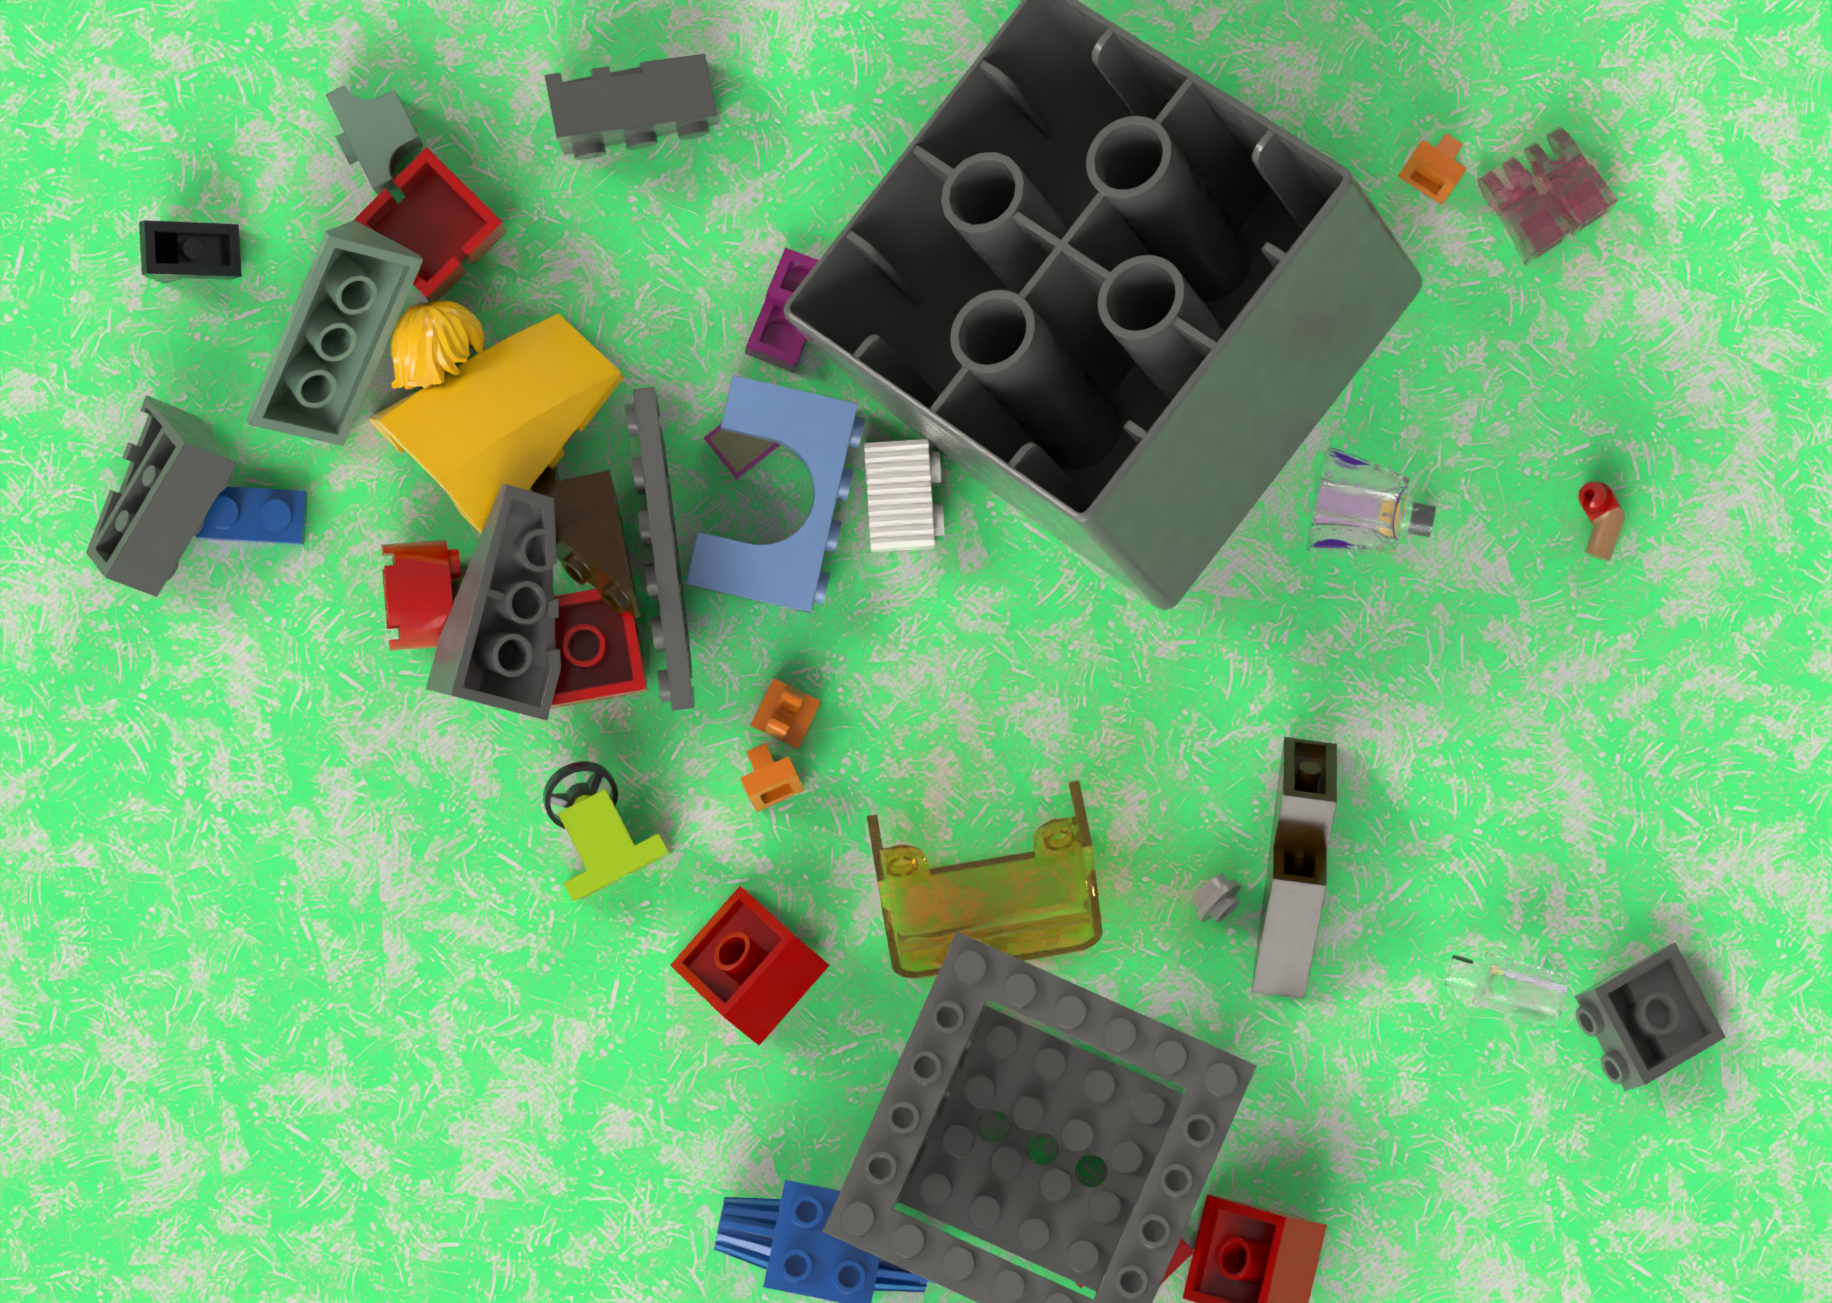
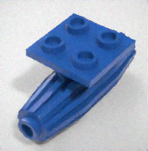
[714,1180,936,1303]

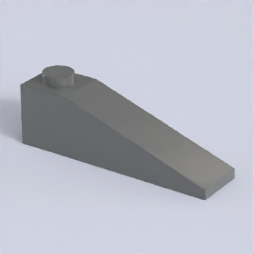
[426,484,561,720]

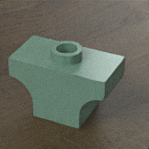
[325,85,423,195]

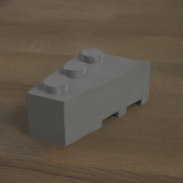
[544,54,719,160]
[86,395,237,597]

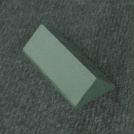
[246,220,423,446]

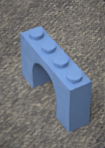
[686,375,865,613]

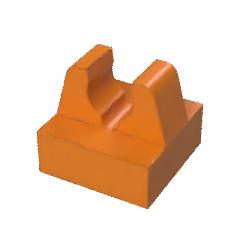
[1398,133,1467,205]
[750,678,822,749]
[740,743,805,812]

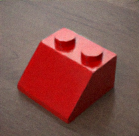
[670,886,830,1046]
[1183,1194,1327,1303]

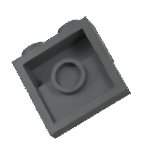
[1574,943,1726,1091]

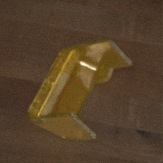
[867,781,1102,979]

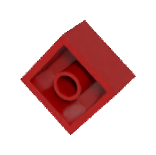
[550,589,650,709]

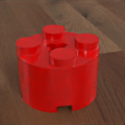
[381,540,461,651]

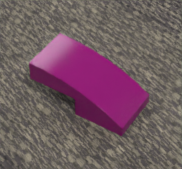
[745,247,819,373]

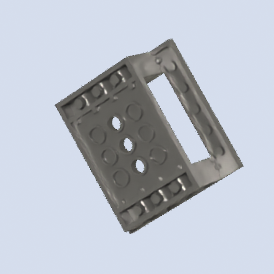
[822,932,1257,1303]

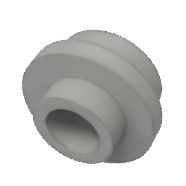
[1191,874,1241,922]

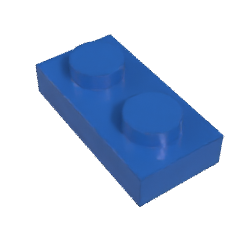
[196,486,308,545]

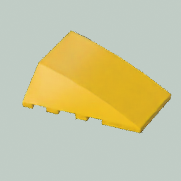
[368,313,624,534]

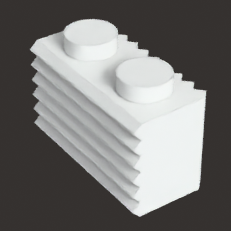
[864,439,945,552]

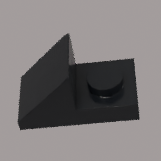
[139,220,242,283]

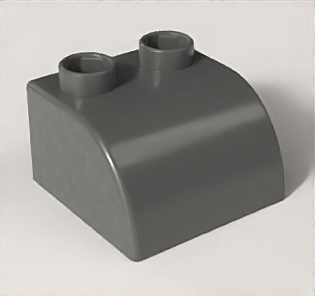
[784,0,1422,610]

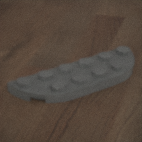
[625,387,695,711]

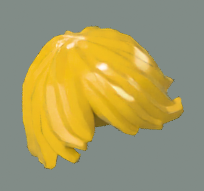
[391,300,485,390]

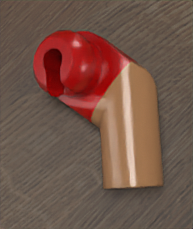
[1578,481,1625,561]

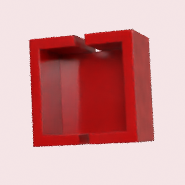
[354,147,507,302]

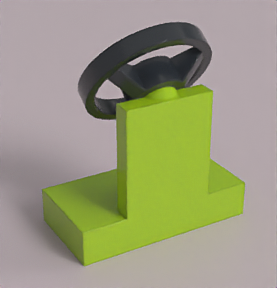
[543,761,671,902]

